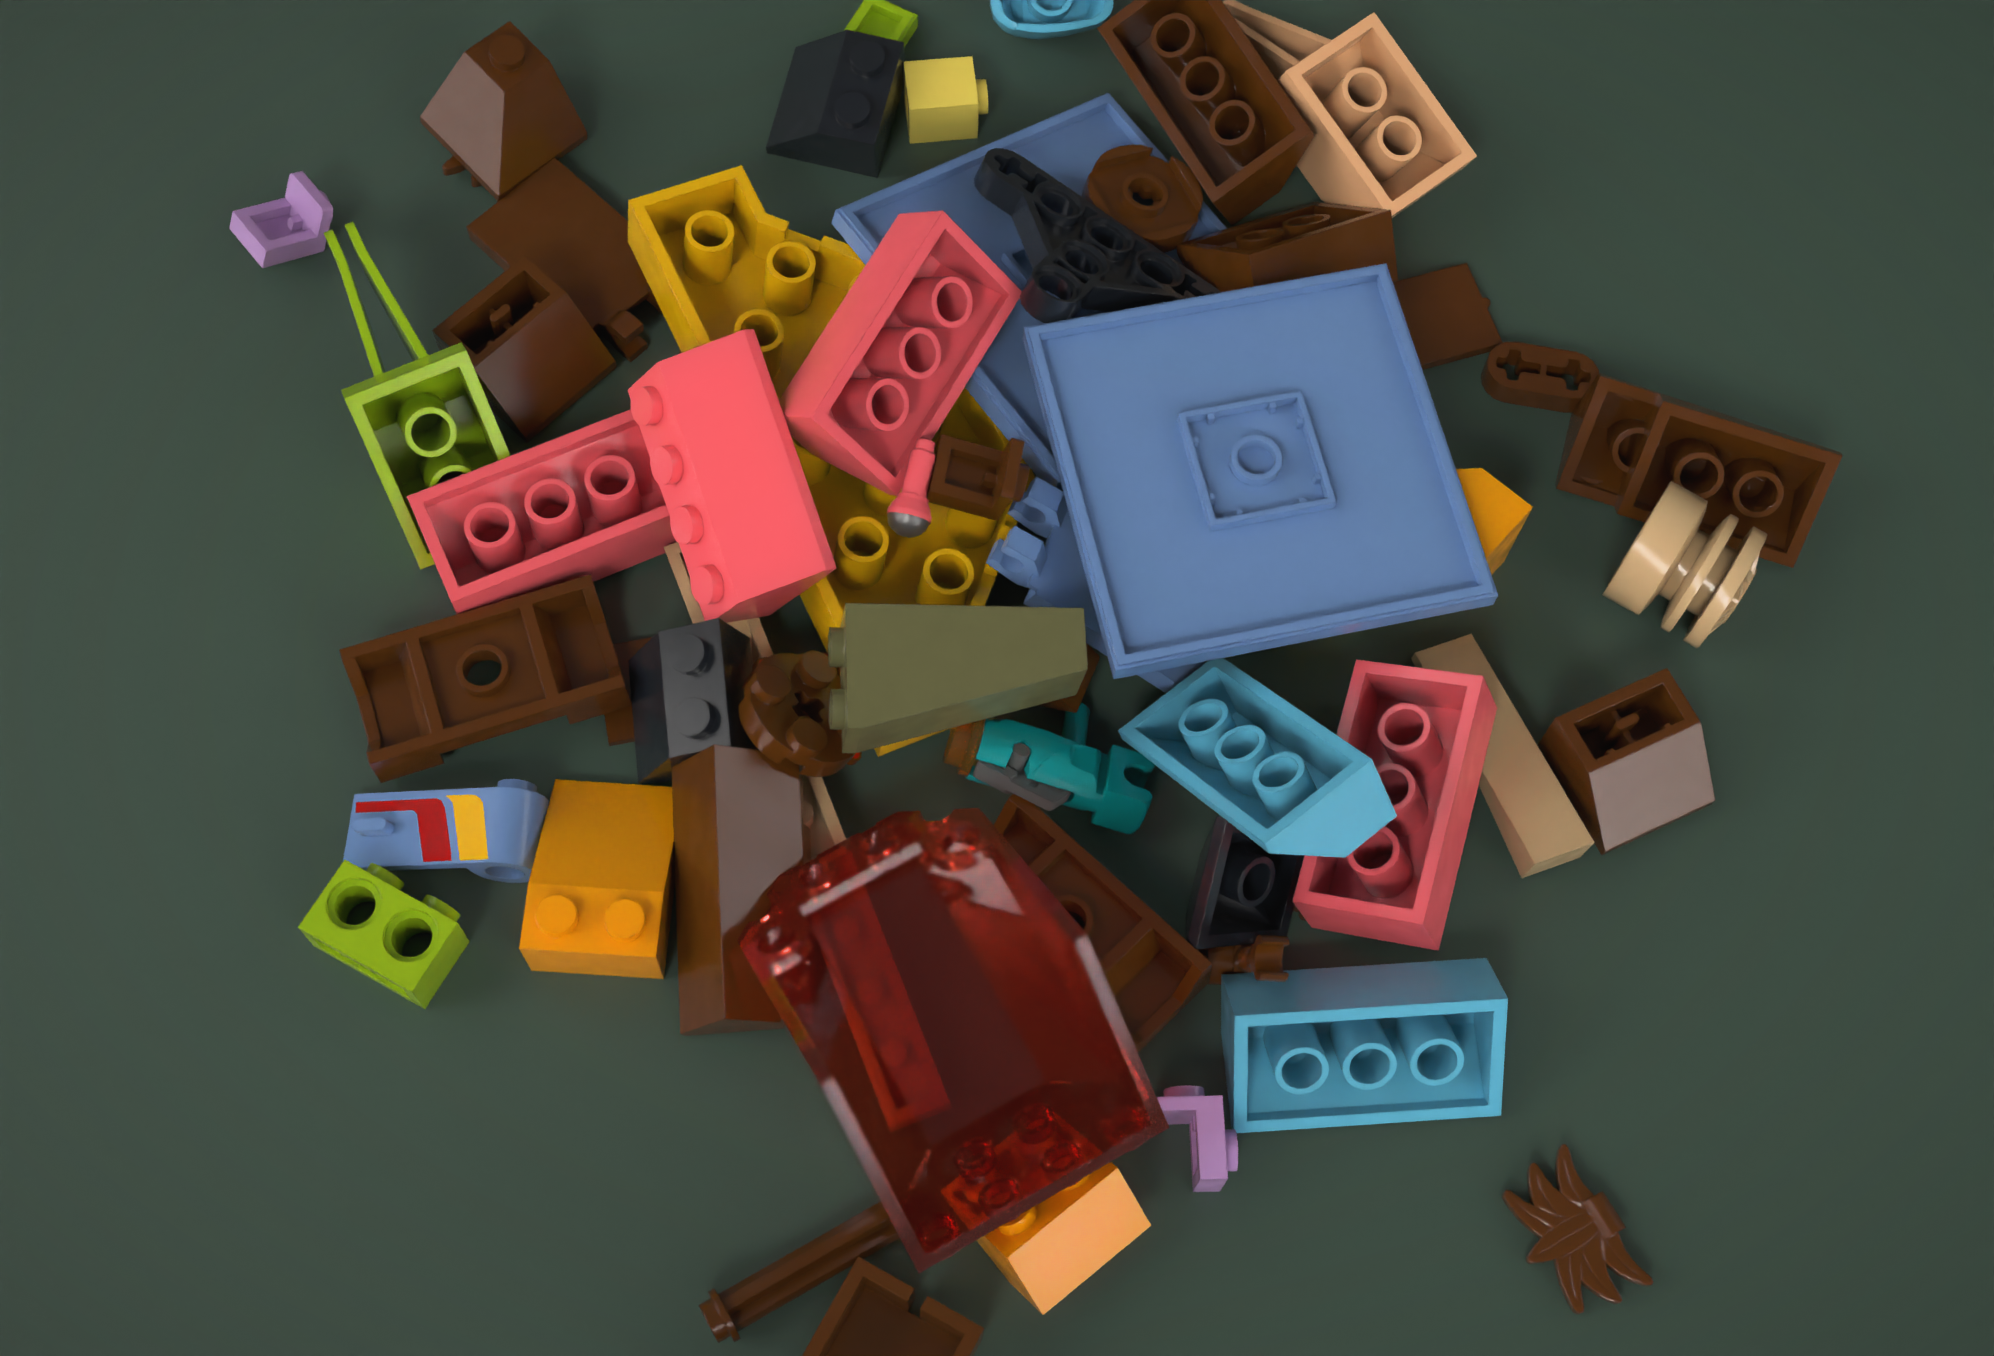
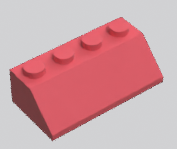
[779,210,1022,496]
[627,329,837,623]
[407,409,677,614]

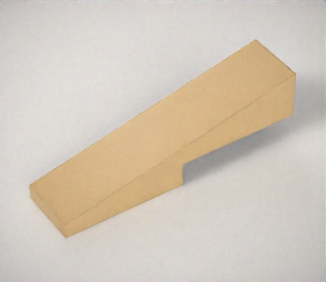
[1411,634,1595,878]

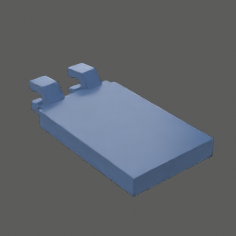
[986,476,1205,693]

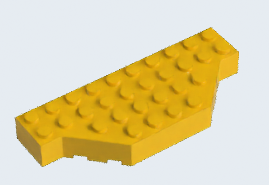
[628,165,1035,757]

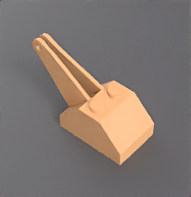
[1222,0,1477,218]

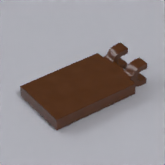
[466,157,664,363]

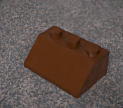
[1176,202,1398,292]

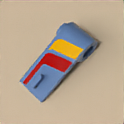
[343,779,549,883]

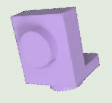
[229,171,333,268]
[1148,1085,1238,1192]

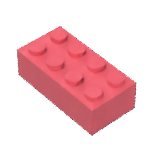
[1292,659,1497,951]

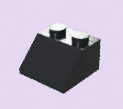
[766,30,905,178]
[628,618,759,785]

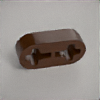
[1481,342,1599,413]

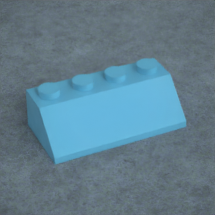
[1118,658,1397,858]
[1221,958,1508,1133]

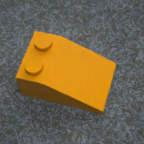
[519,779,675,979]

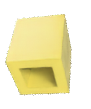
[903,56,988,144]

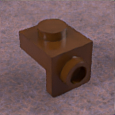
[927,434,1030,521]

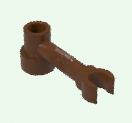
[1197,935,1290,985]

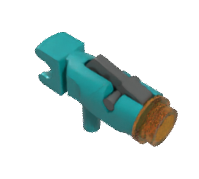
[943,703,1155,834]

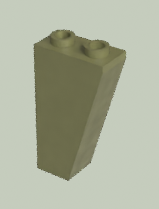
[828,603,1088,753]

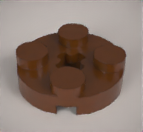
[1082,145,1203,253]
[738,650,856,777]

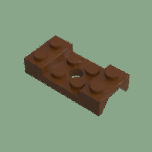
[339,574,632,783]
[923,794,1212,1074]

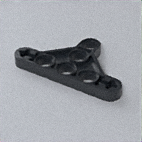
[974,148,1221,323]

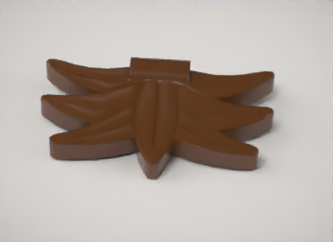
[1502,1144,1654,1315]

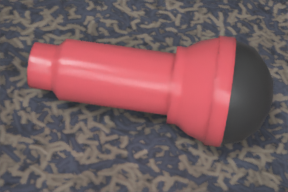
[887,439,936,538]

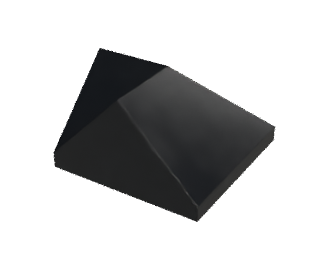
[1186,816,1304,949]

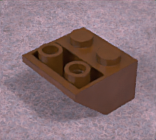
[432,255,617,443]
[1537,668,1715,855]

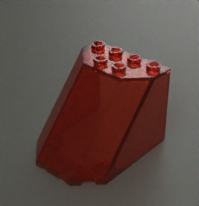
[737,808,1169,1273]

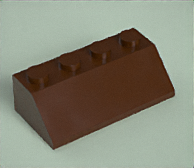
[1097,0,1315,226]

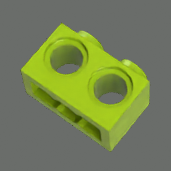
[298,860,470,1009]

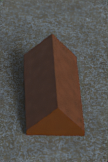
[1555,373,1843,568]
[671,744,814,1036]

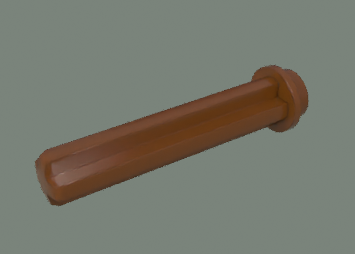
[698,1197,911,1343]

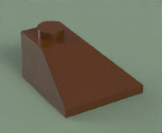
[420,21,588,201]

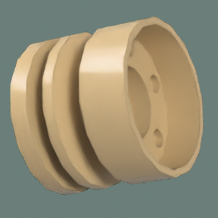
[1602,481,1768,649]

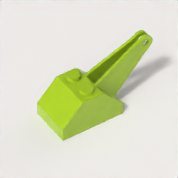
[323,221,511,569]

